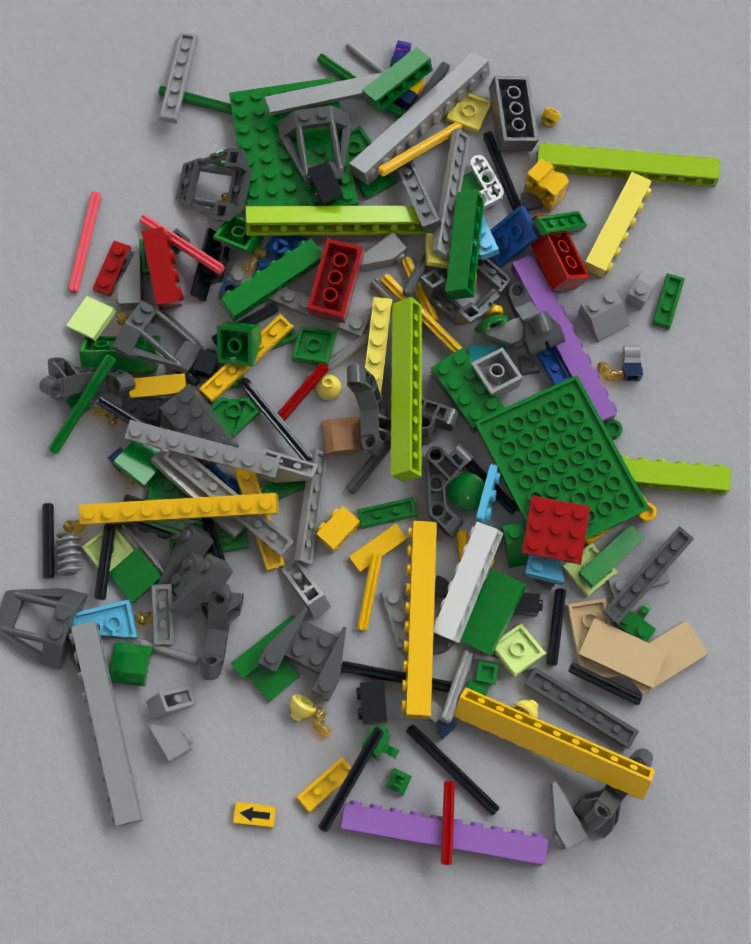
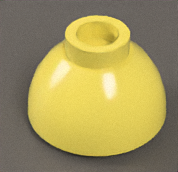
[315,374,342,400]
[290,694,317,721]
[512,700,538,718]

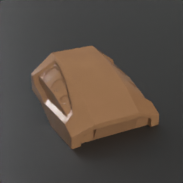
[321,417,363,456]

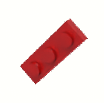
[93,241,132,297]

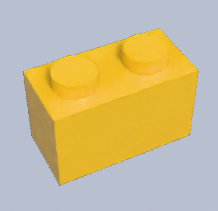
[317,506,360,553]

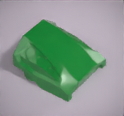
[109,642,154,687]

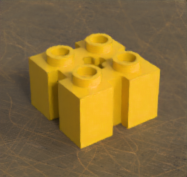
[524,158,569,212]

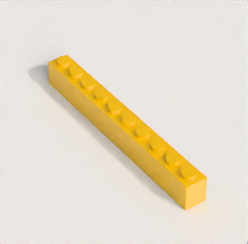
[79,493,279,525]
[401,521,437,720]
[454,688,655,800]

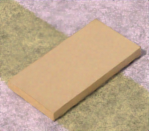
[566,598,621,682]
[578,618,667,688]
[632,620,709,695]

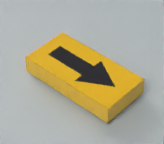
[233,802,277,828]

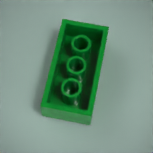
[431,347,505,434]

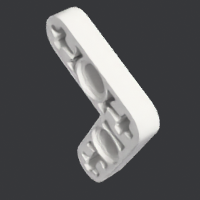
[470,155,504,210]

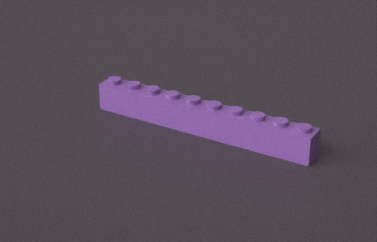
[511,254,617,424]
[341,800,549,865]

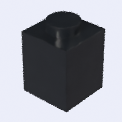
[193,349,219,379]
[513,592,543,617]

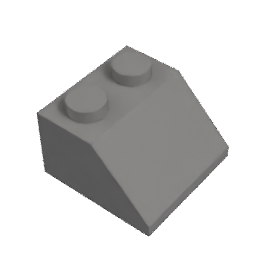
[578,287,630,342]
[471,347,523,395]

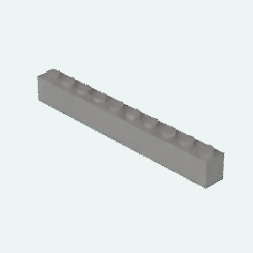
[349,52,490,185]
[69,621,143,826]

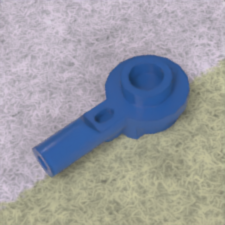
[210,464,240,494]

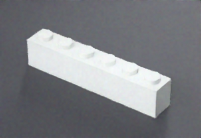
[433,522,503,643]

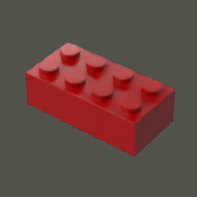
[531,214,590,290]
[141,227,184,310]
[307,239,364,324]

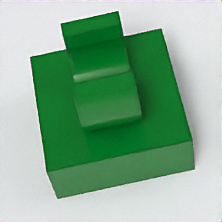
[385,768,412,795]

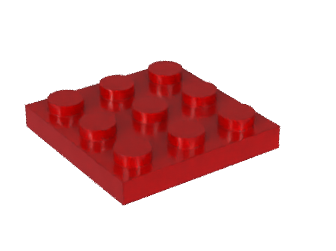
[522,496,590,565]

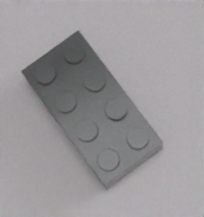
[489,76,539,151]
[160,384,239,469]

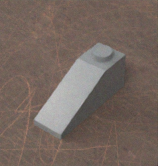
[359,233,407,273]
[115,251,143,311]
[257,449,319,483]
[281,560,331,618]
[550,781,588,849]

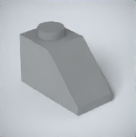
[625,271,659,310]
[484,317,524,349]
[146,686,196,720]
[149,724,193,763]

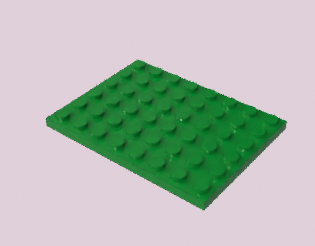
[229,77,358,206]
[474,375,650,560]

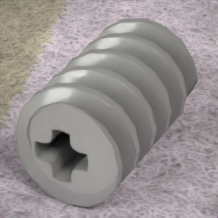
[56,533,82,576]

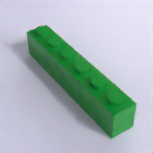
[445,189,485,300]
[220,238,323,322]

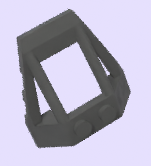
[277,106,352,186]
[175,148,252,222]
[420,258,512,326]
[112,300,204,373]
[0,588,87,669]

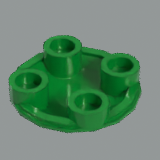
[474,315,508,334]
[448,473,485,511]

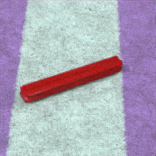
[278,363,329,421]
[441,781,455,865]

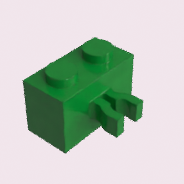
[361,725,399,760]

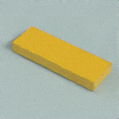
[129,373,186,398]
[349,523,407,573]
[296,757,351,813]

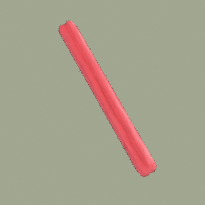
[68,191,101,293]
[139,215,225,274]

